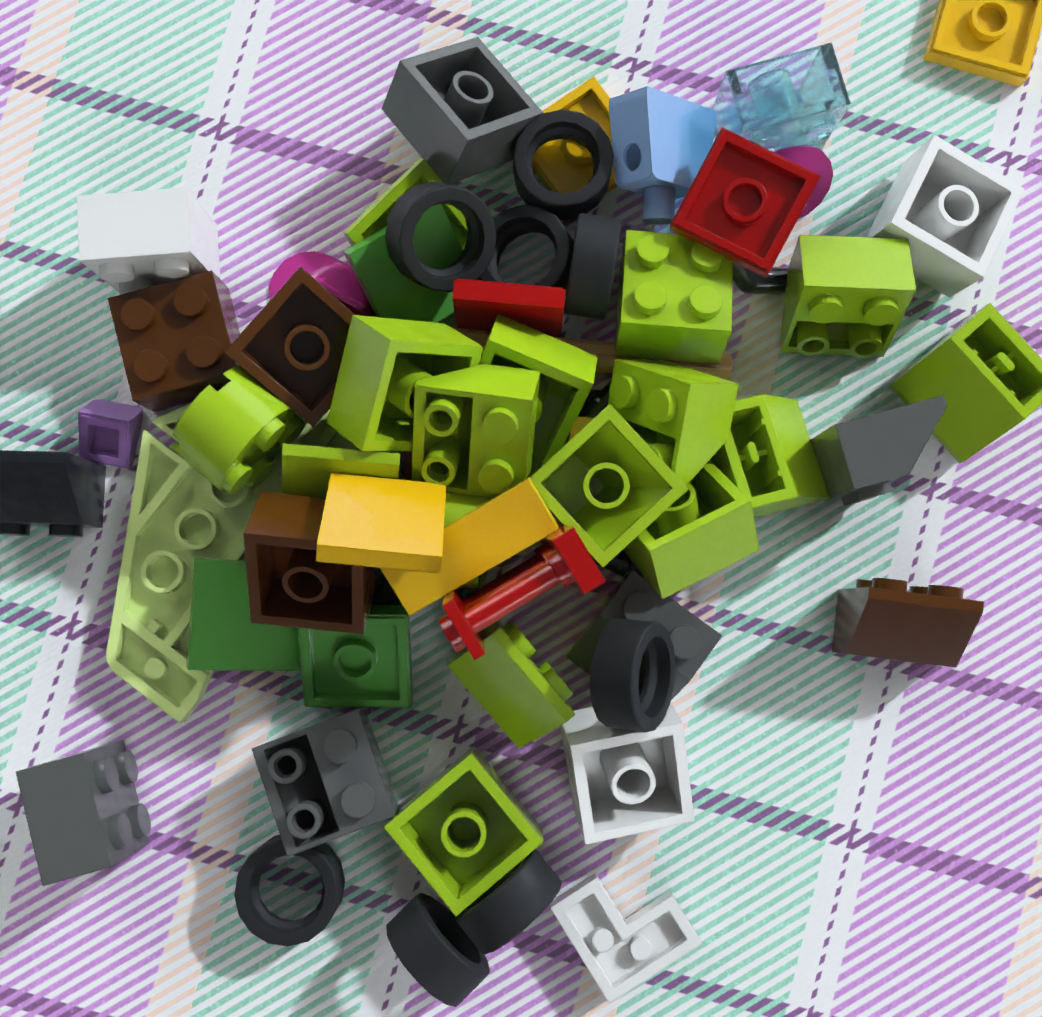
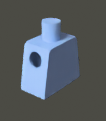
[609,86,717,225]

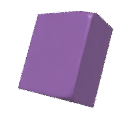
[78,399,143,469]

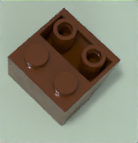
[832,578,984,668]

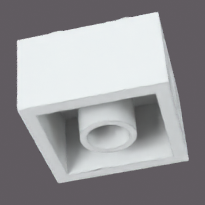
[867,135,1025,298]
[77,187,220,294]
[560,702,695,844]

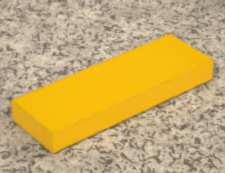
[380,477,559,616]

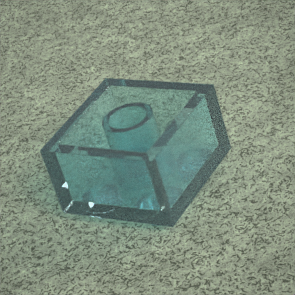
[712,42,851,151]

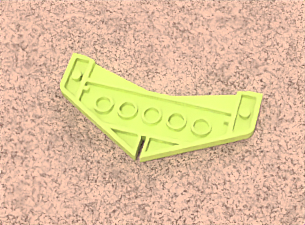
[106,391,360,723]

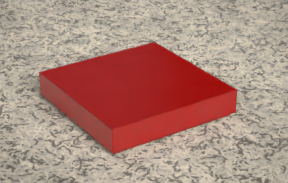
[669,127,821,278]
[452,278,566,337]

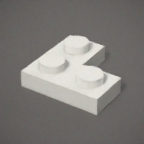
[550,873,702,1004]

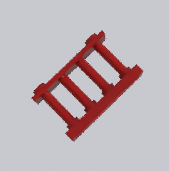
[438,524,606,660]

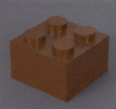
[225,266,355,427]
[108,270,240,412]
[243,492,375,634]

